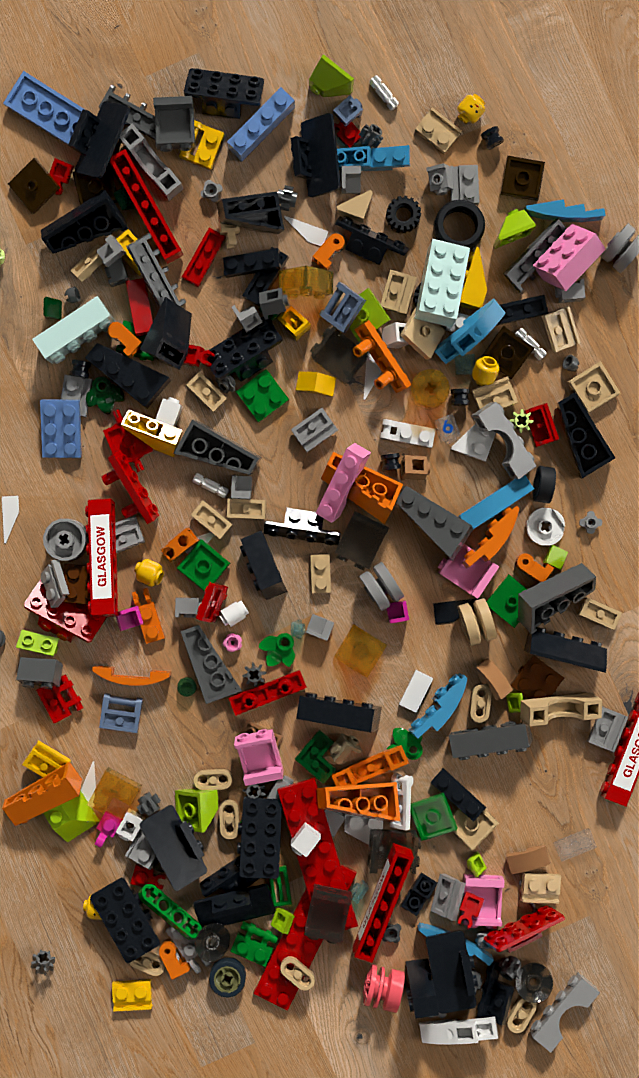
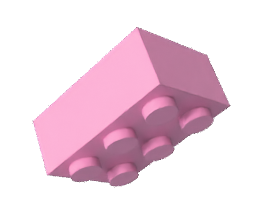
[533,224,606,291]

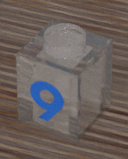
[433,414,461,445]

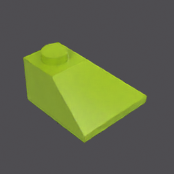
[309,54,354,98]
[493,209,536,249]
[175,789,218,833]
[44,790,100,842]

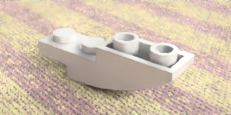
[419,1017,498,1045]

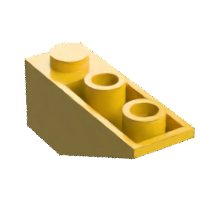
[459,247,487,311]
[121,410,182,457]

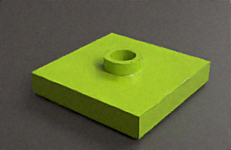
[349,288,391,342]

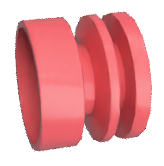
[363,964,405,1013]

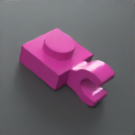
[95,811,123,848]

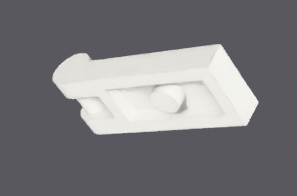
[380,419,436,448]
[390,773,413,831]

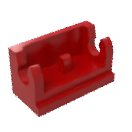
[524,403,559,447]

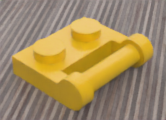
[179,120,225,170]

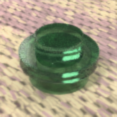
[177,677,197,697]

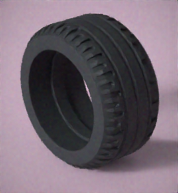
[433,200,485,250]

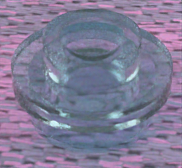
[291,619,305,639]

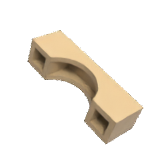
[520,692,602,726]

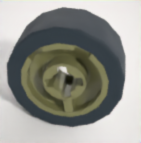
[209,957,246,998]

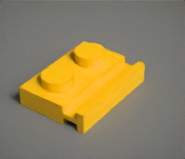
[22,740,71,777]
[112,979,153,1012]

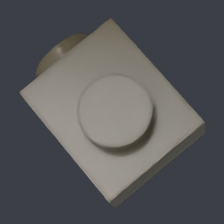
[329,734,362,765]

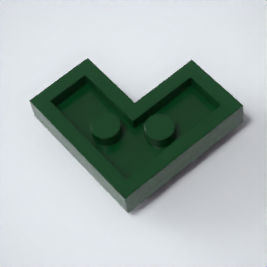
[295,729,336,784]

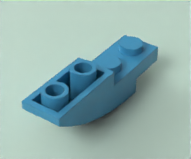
[337,145,410,171]
[434,298,505,364]
[409,673,468,739]

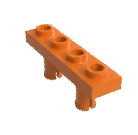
[352,320,412,393]

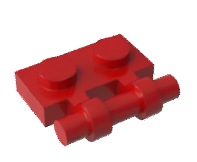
[196,582,228,623]
[36,674,83,724]

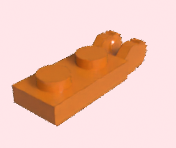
[132,588,165,644]

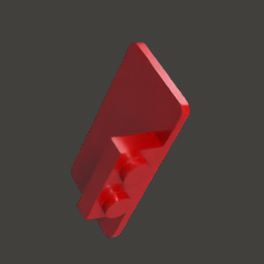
[24,579,107,643]
[483,906,565,953]

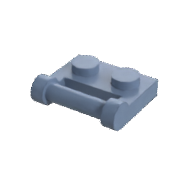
[319,282,366,333]
[99,693,143,733]

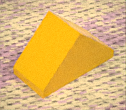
[277,306,311,341]
[296,371,336,397]

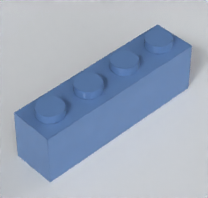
[227,87,295,162]

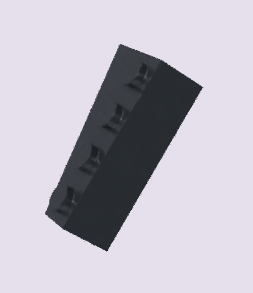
[41,190,128,254]
[85,343,171,409]
[557,392,615,478]
[296,692,382,733]

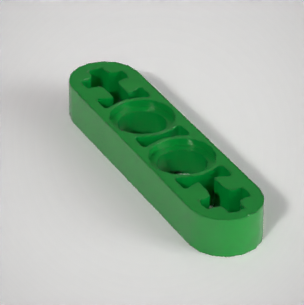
[138,884,202,940]

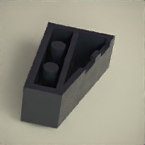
[217,191,285,234]

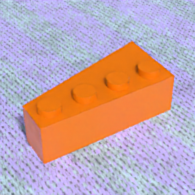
[321,452,403,524]
[2,761,82,826]
[317,782,400,822]

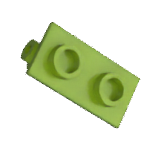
[16,630,59,657]

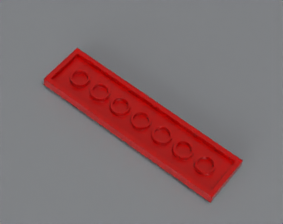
[277,778,358,937]
[253,864,357,1011]

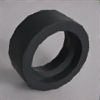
[533,466,556,504]

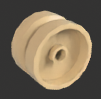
[458,598,497,646]

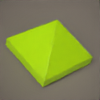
[506,693,524,713]
[467,851,487,878]

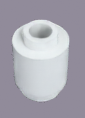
[219,601,249,627]

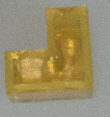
[279,266,333,299]
[87,767,142,814]

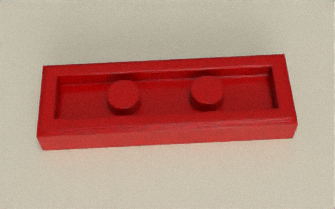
[181,227,226,288]
[126,278,153,336]

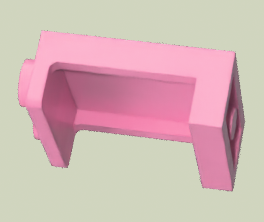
[438,544,499,599]
[234,729,284,786]
[462,874,504,929]

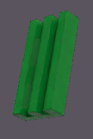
[269,865,292,907]

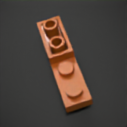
[462,506,519,569]

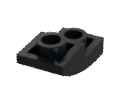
[400,872,438,916]

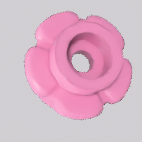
[223,633,242,652]

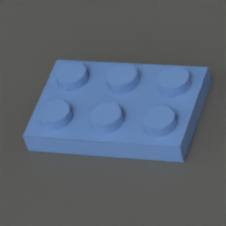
[40,399,82,458]

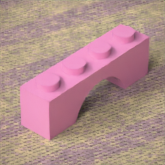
[316,443,371,523]

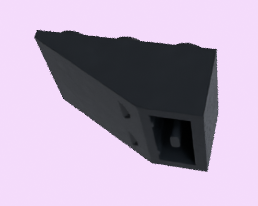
[140,297,192,370]

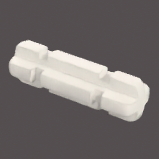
[369,75,399,110]
[515,328,547,360]
[192,473,229,498]

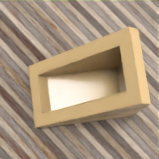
[336,190,373,223]

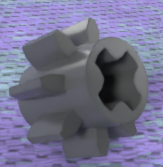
[359,124,383,148]
[278,185,298,211]
[242,662,267,687]
[243,784,267,799]
[136,792,161,816]
[31,950,55,976]
[498,956,523,981]

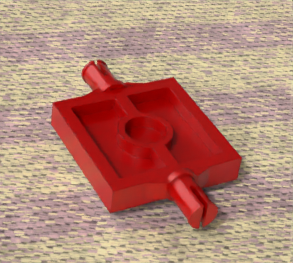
[103,409,154,473]

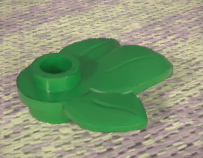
[259,633,295,667]
[387,728,423,760]

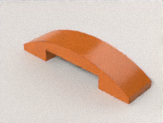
[92,665,171,686]
[331,745,409,786]

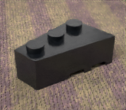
[240,530,288,600]
[406,958,439,1019]

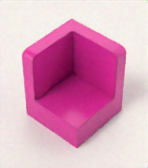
[387,600,409,623]
[115,606,143,631]

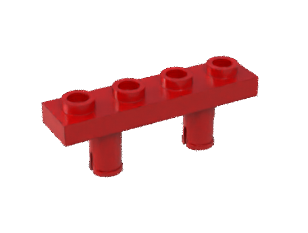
[101,450,159,524]
[228,670,307,716]

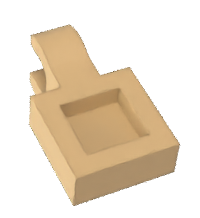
[218,215,240,249]

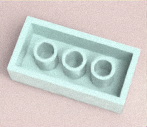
[414,239,470,327]
[32,296,116,364]

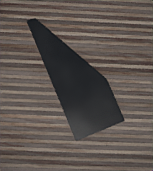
[433,598,482,624]

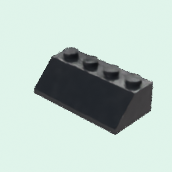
[524,627,607,673]

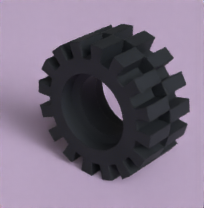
[386,196,421,233]

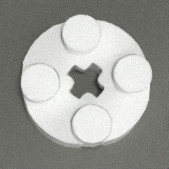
[526,508,565,545]

